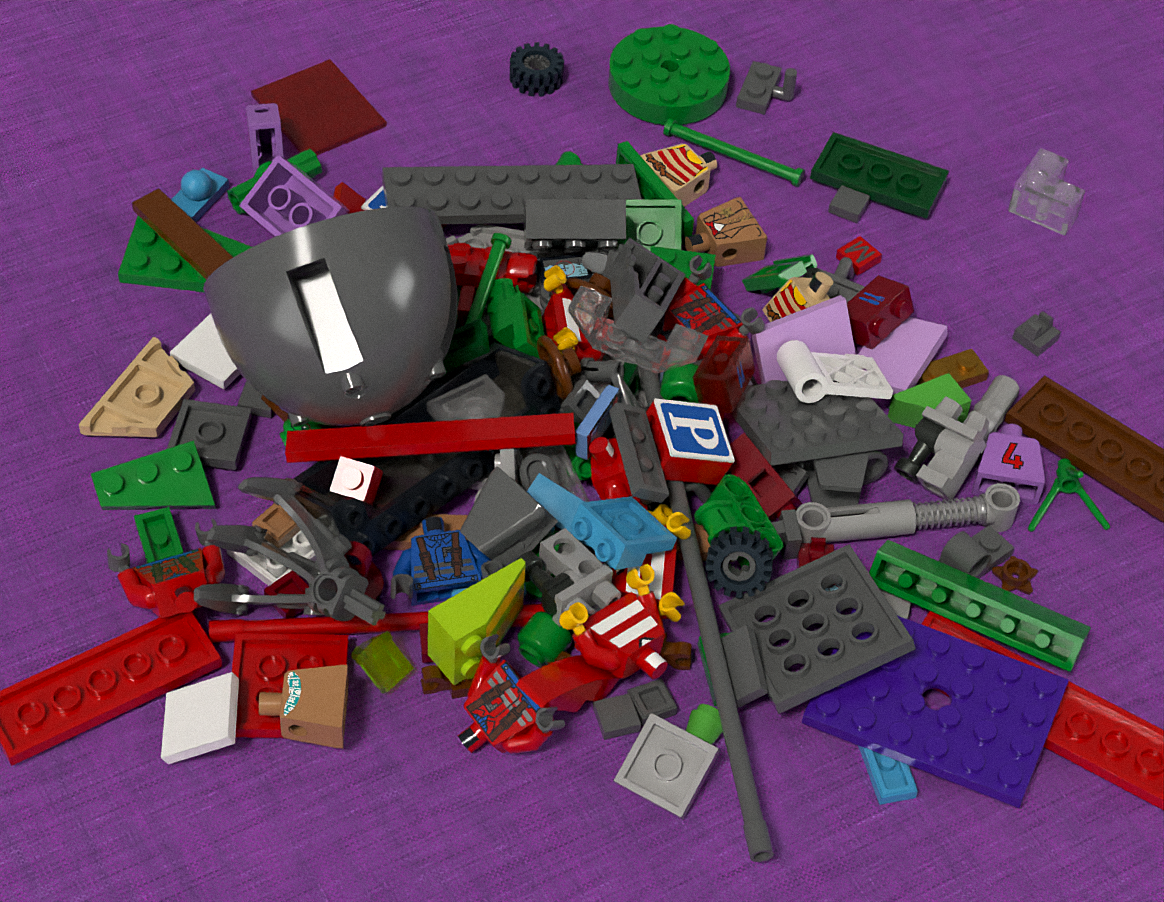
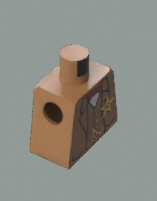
[685,197,767,267]

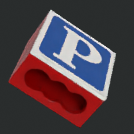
[646,398,735,485]

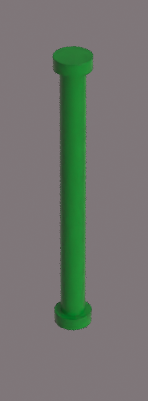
[663,118,805,187]
[443,233,512,376]

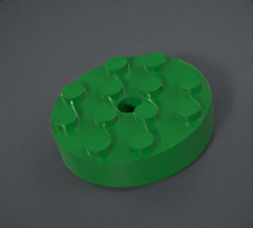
[608,24,730,125]

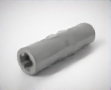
[967,375,1020,443]

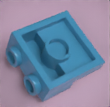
[570,496,677,570]

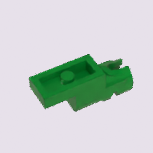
[486,278,544,359]

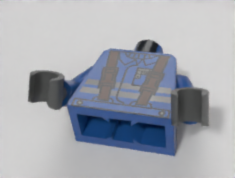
[391,516,503,606]

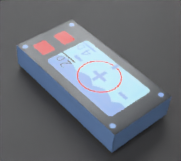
[575,385,620,460]

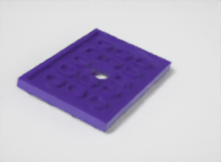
[802,608,1069,808]

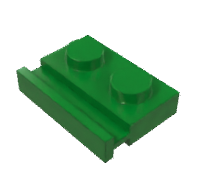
[742,254,818,293]

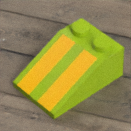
[428,558,526,685]

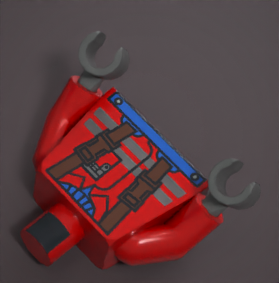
[657,255,764,361]
[107,518,225,618]
[458,634,565,754]

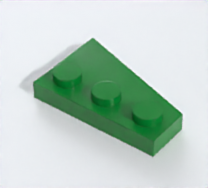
[91,440,216,510]

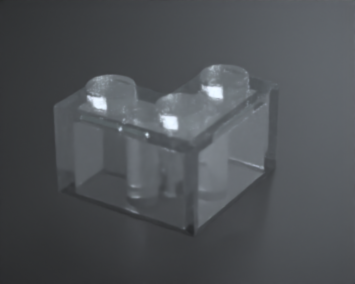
[1008,148,1086,236]

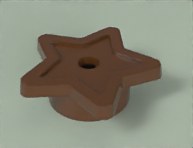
[992,556,1038,595]

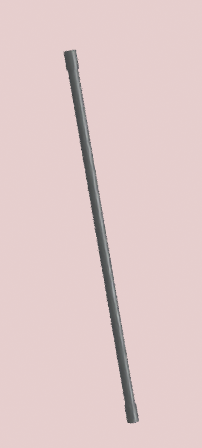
[632,337,774,862]

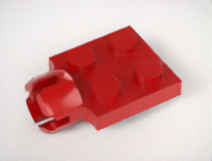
[448,243,538,293]

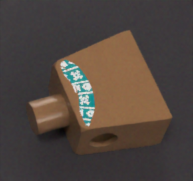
[259,665,349,748]

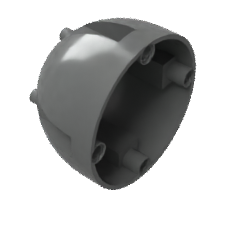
[203,206,457,427]

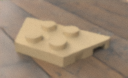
[79,337,195,437]

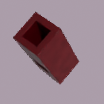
[729,433,802,522]

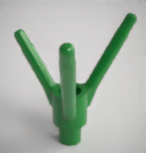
[1028,458,1110,532]

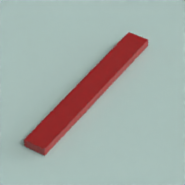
[285,413,576,463]

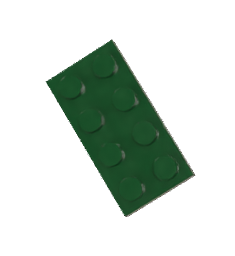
[810,132,949,219]

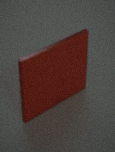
[251,59,387,156]

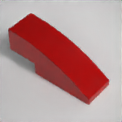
[516,655,620,712]

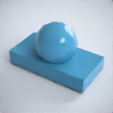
[171,168,229,222]

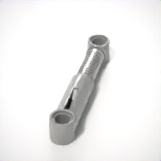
[796,483,1020,543]

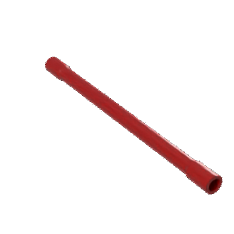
[209,604,545,643]

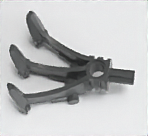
[194,477,386,625]

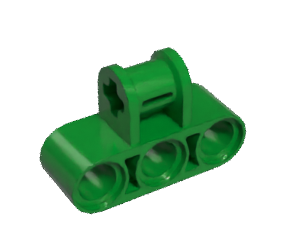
[694,474,783,567]

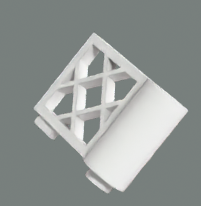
[777,340,893,403]

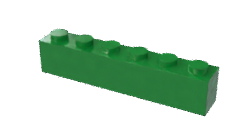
[869,540,1091,672]

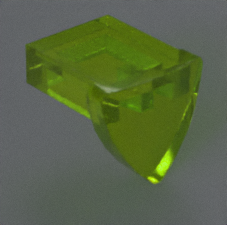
[352,631,414,693]

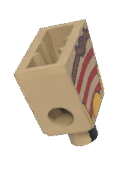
[640,143,717,207]
[762,272,833,322]

